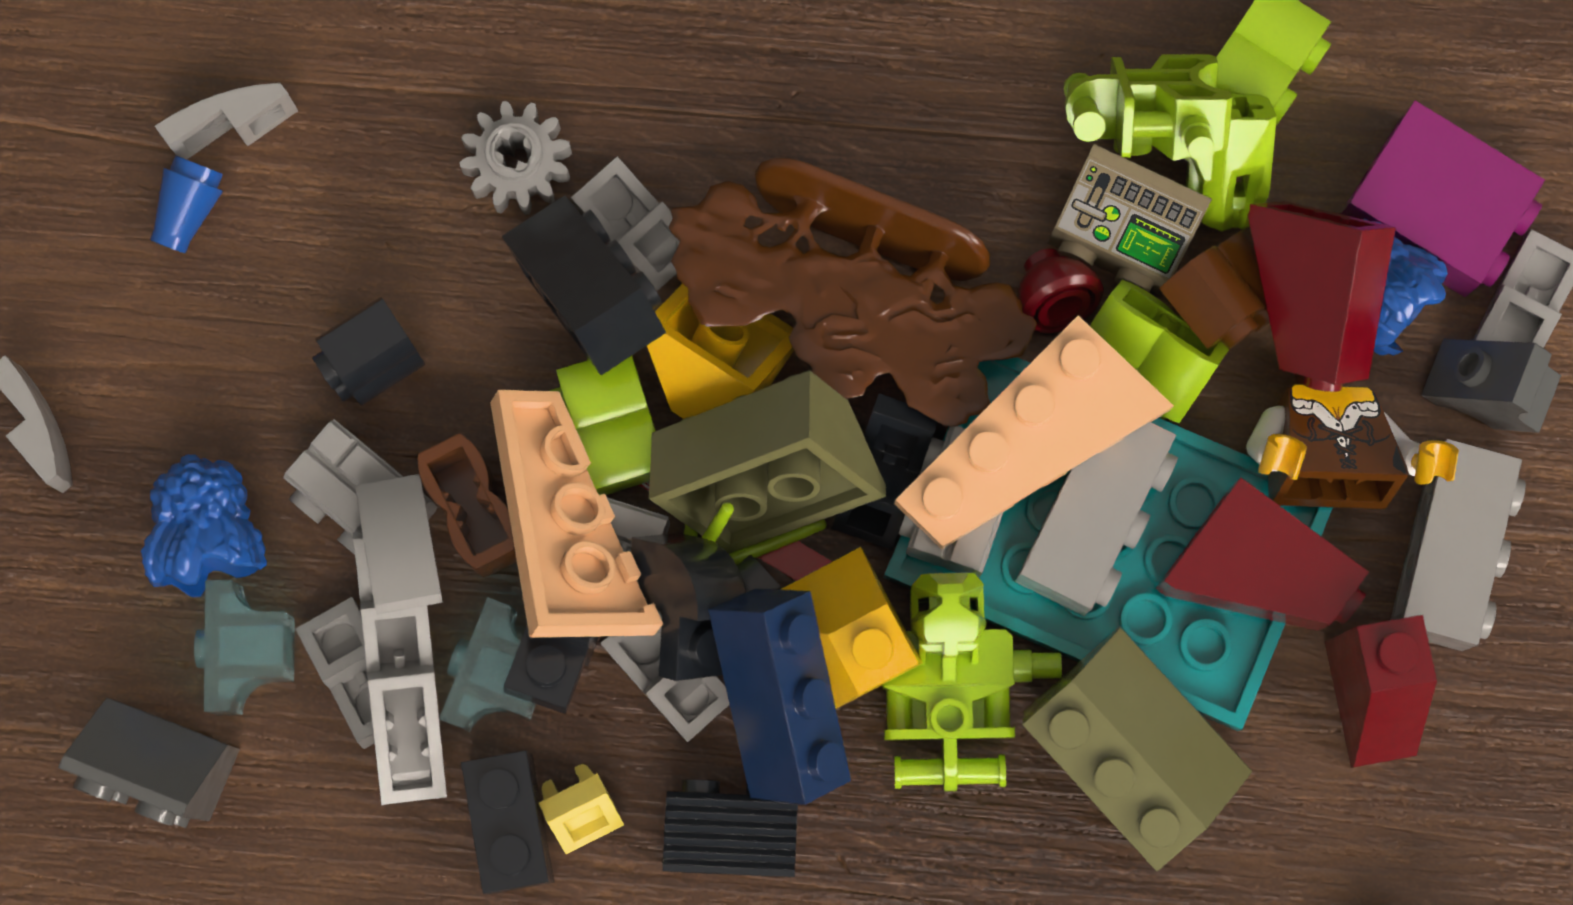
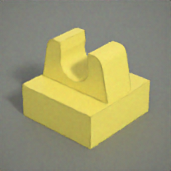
[539,764,624,854]

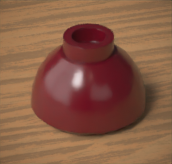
[1017,249,1104,333]

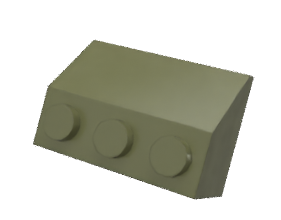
[649,370,886,554]
[1022,626,1252,872]

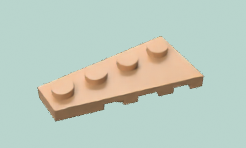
[894,316,1174,550]
[490,390,663,637]

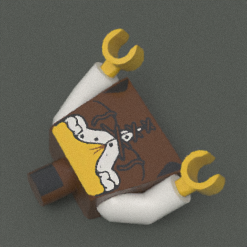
[1246,374,1459,509]

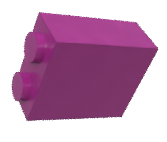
[1340,100,1545,297]

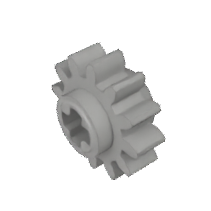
[459,101,572,215]

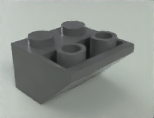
[58,698,240,828]

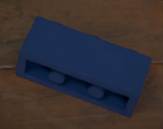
[708,588,851,805]

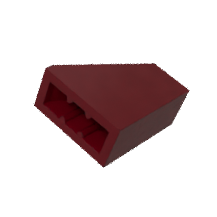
[1248,201,1396,392]
[1155,478,1369,631]
[1325,615,1437,768]

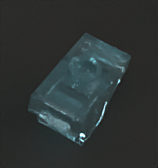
[194,580,295,716]
[439,597,536,732]

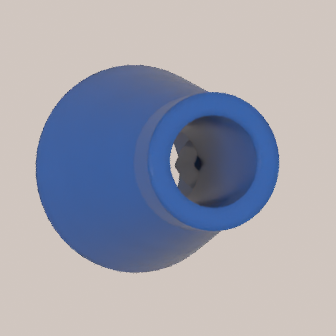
[150,155,223,254]

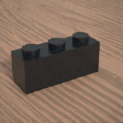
[501,195,666,375]

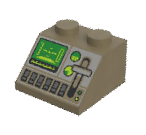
[1048,144,1212,296]

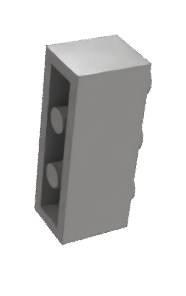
[1015,422,1178,616]
[1390,439,1526,651]

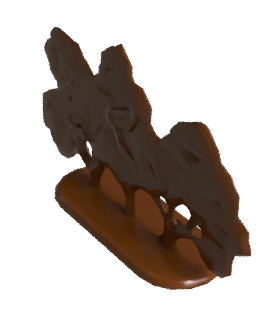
[669,158,1037,427]

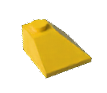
[647,283,794,419]
[780,547,923,709]

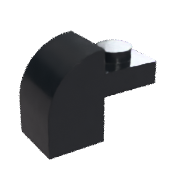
[831,393,938,550]
[631,533,746,681]
[503,619,600,714]

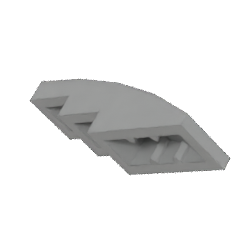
[353,532,447,805]

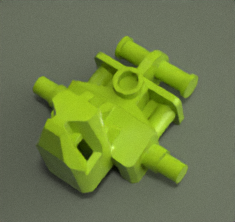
[1063,54,1277,231]
[882,573,1062,791]

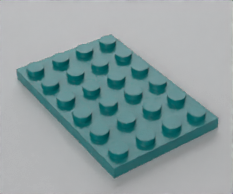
[883,357,1333,731]

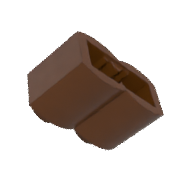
[1159,230,1270,349]
[418,433,517,578]

